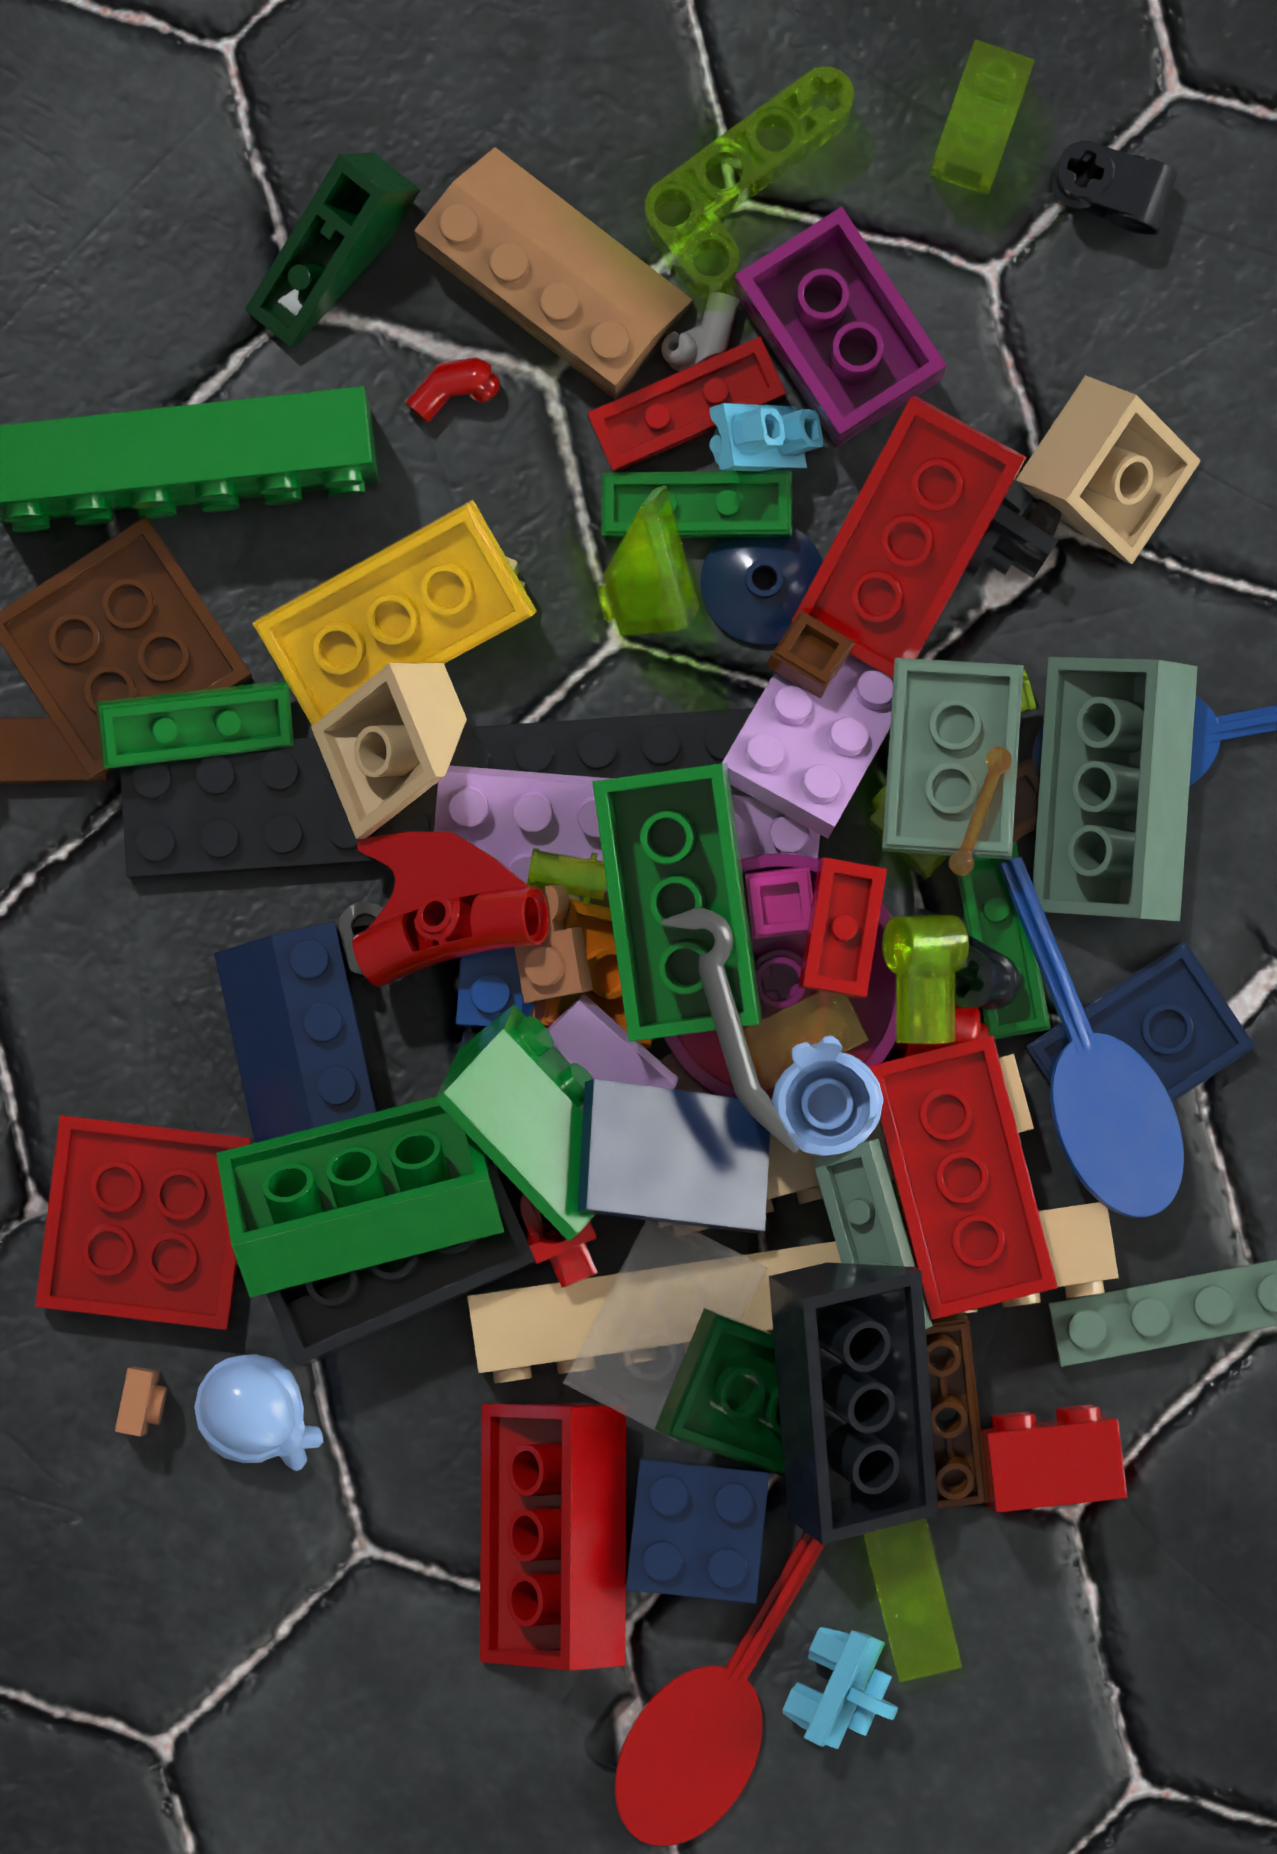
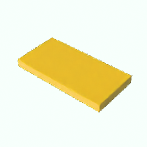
[252,500,537,726]

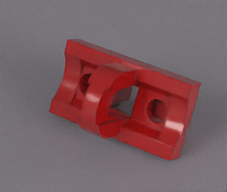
[519,1192,598,1288]

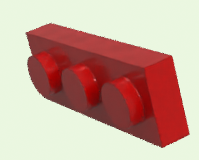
[587,336,786,472]

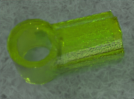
[882,915,969,1044]

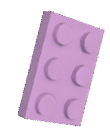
[722,655,893,839]

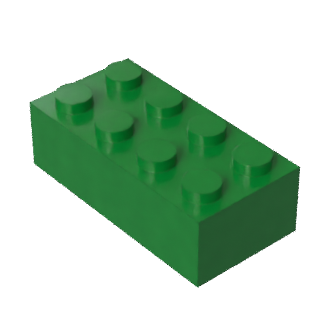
[592,763,763,1042]

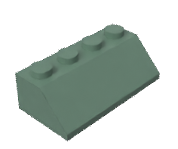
[1033,657,1198,921]

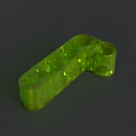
[645,66,854,298]

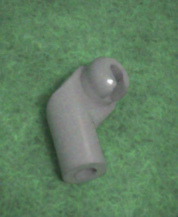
[661,292,739,371]

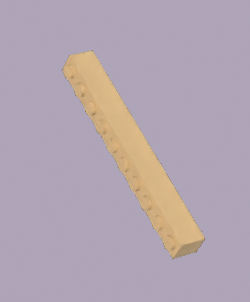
[467,1202,1119,1383]

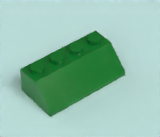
[216,1097,504,1298]

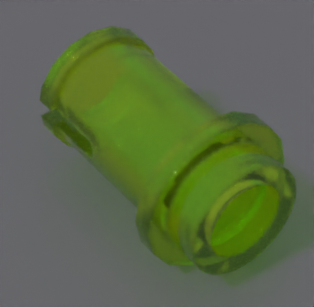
[527,848,606,904]

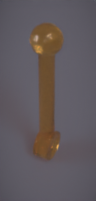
[949,747,1012,876]

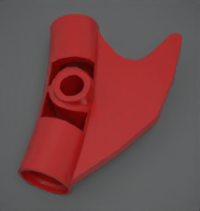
[352,831,550,987]

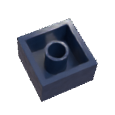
[626,1456,769,1604]

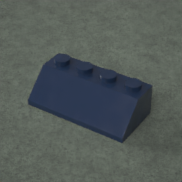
[214,921,379,1143]

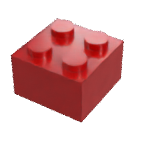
[981,1404,1127,1513]

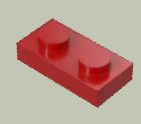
[799,857,887,999]

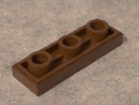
[926,1312,988,1509]

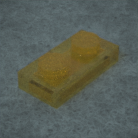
[743,991,869,1091]

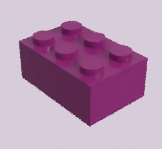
[733,206,947,448]

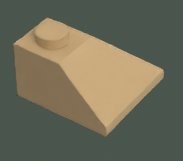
[311,663,467,839]

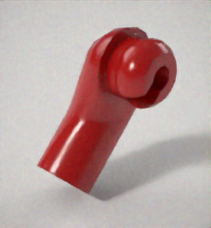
[404,357,500,424]

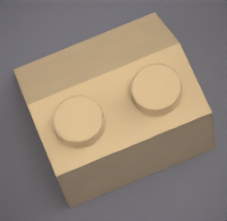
[1016,375,1201,564]

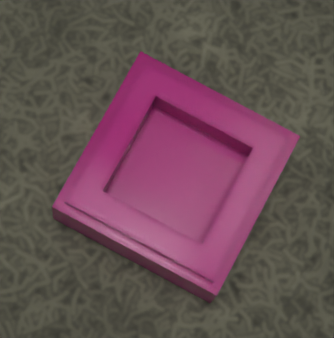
[745,866,813,939]

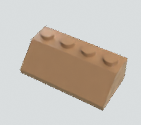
[414,147,693,400]

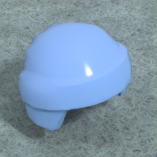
[772,1035,884,1156]
[194,1354,323,1471]

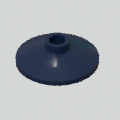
[700,527,823,646]

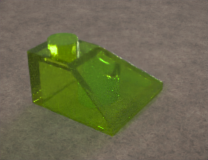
[597,485,700,636]

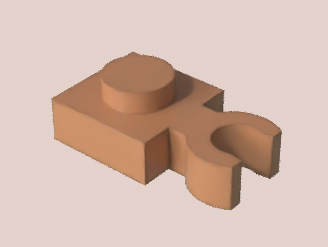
[514,884,593,1003]

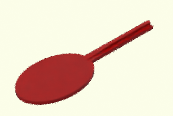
[614,1531,826,1846]

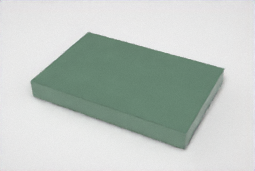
[882,658,1024,859]

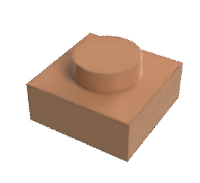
[115,1366,167,1436]

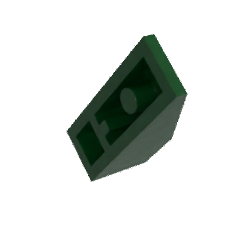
[245,153,421,348]

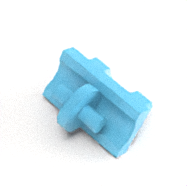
[709,403,824,473]
[782,1627,899,1749]

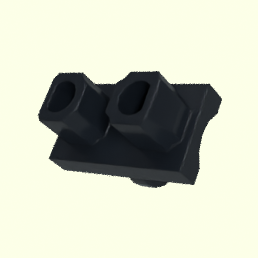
[965,498,1062,579]

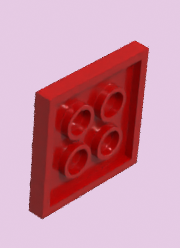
[35,1115,253,1330]

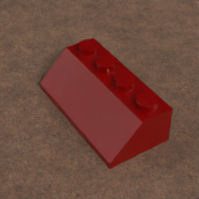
[480,1403,626,1671]

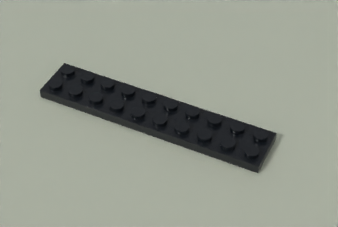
[120,708,754,879]

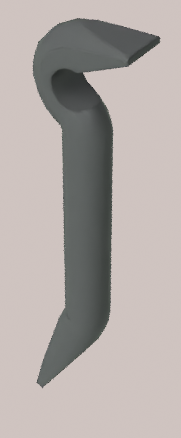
[661,908,799,1153]

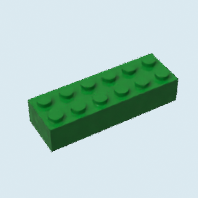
[0,386,379,532]

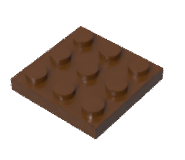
[0,516,252,781]

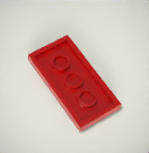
[791,395,1026,679]
[868,1035,1058,1320]

